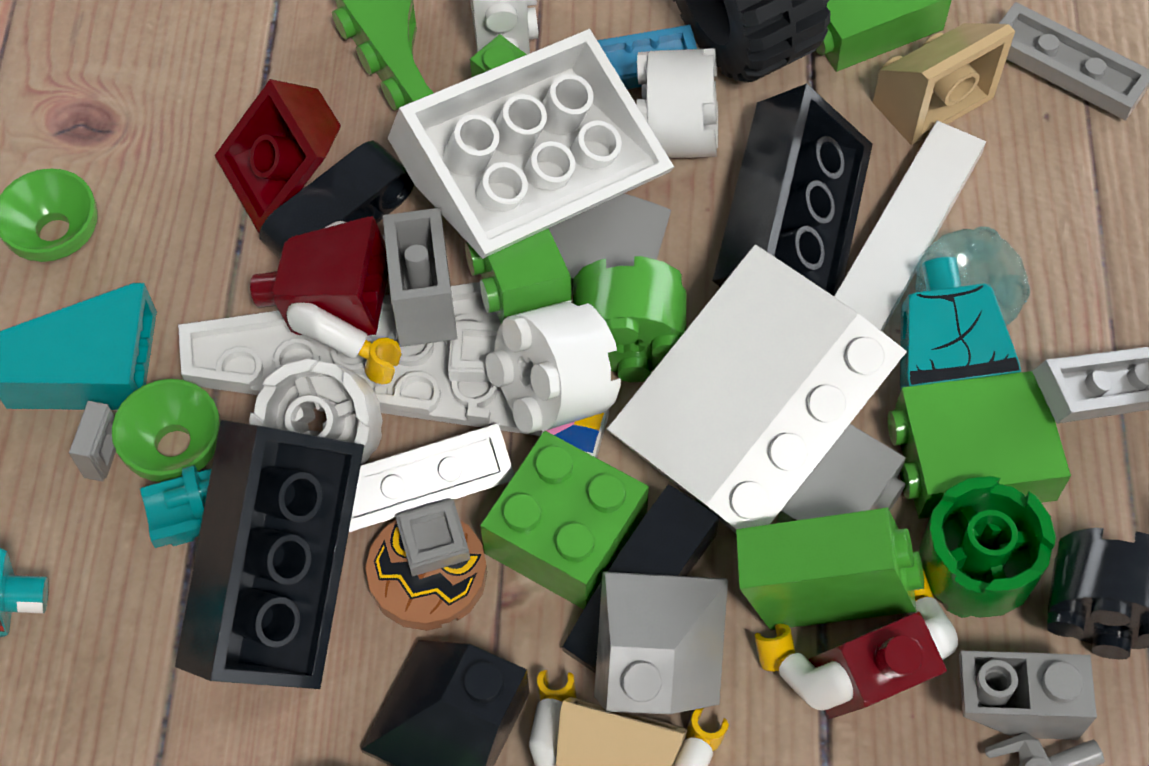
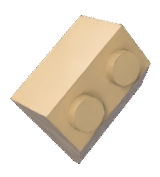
[872,23,1015,145]

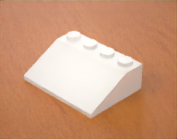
[388,29,674,259]
[607,244,907,533]

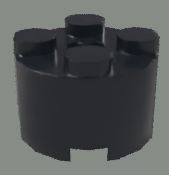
[1047,528,1149,660]

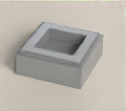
[69,401,116,482]
[395,498,471,577]

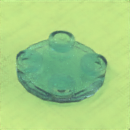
[915,226,1030,326]

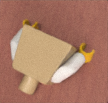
[529,670,729,766]

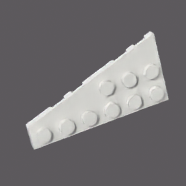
[178,282,541,436]

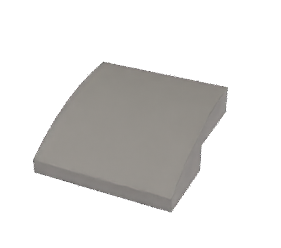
[549,194,671,296]

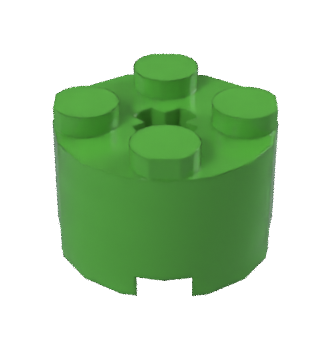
[573,256,686,383]

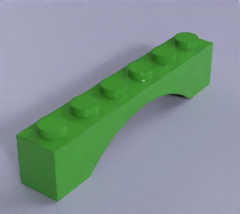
[332,0,434,111]

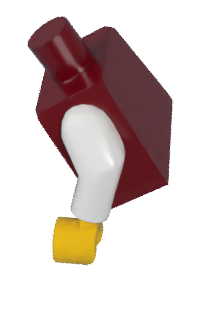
[250,216,401,384]
[754,570,958,720]

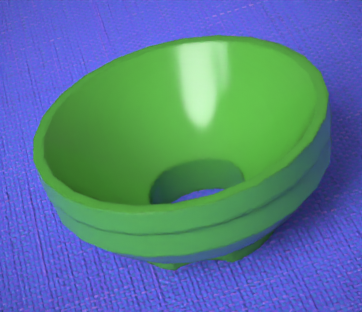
[0,168,98,262]
[112,379,221,482]

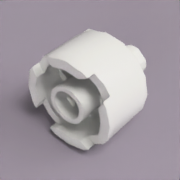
[636,48,718,158]
[485,300,621,434]
[249,359,383,465]

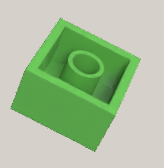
[480,430,649,609]

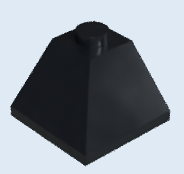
[361,640,530,766]

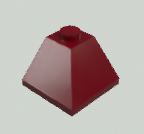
[214,79,341,233]

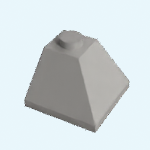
[594,572,728,714]

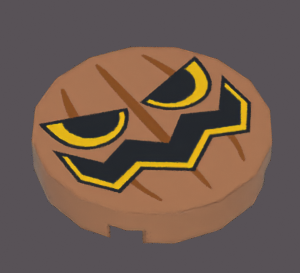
[365,520,488,631]

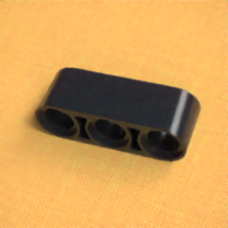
[260,140,414,259]

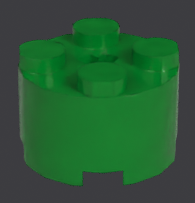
[919,476,1056,618]

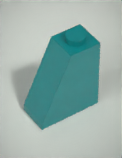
[0,283,157,410]

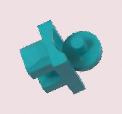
[140,465,212,548]

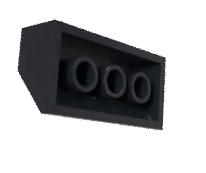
[712,83,873,296]
[175,420,364,689]

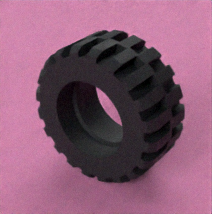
[673,0,831,82]

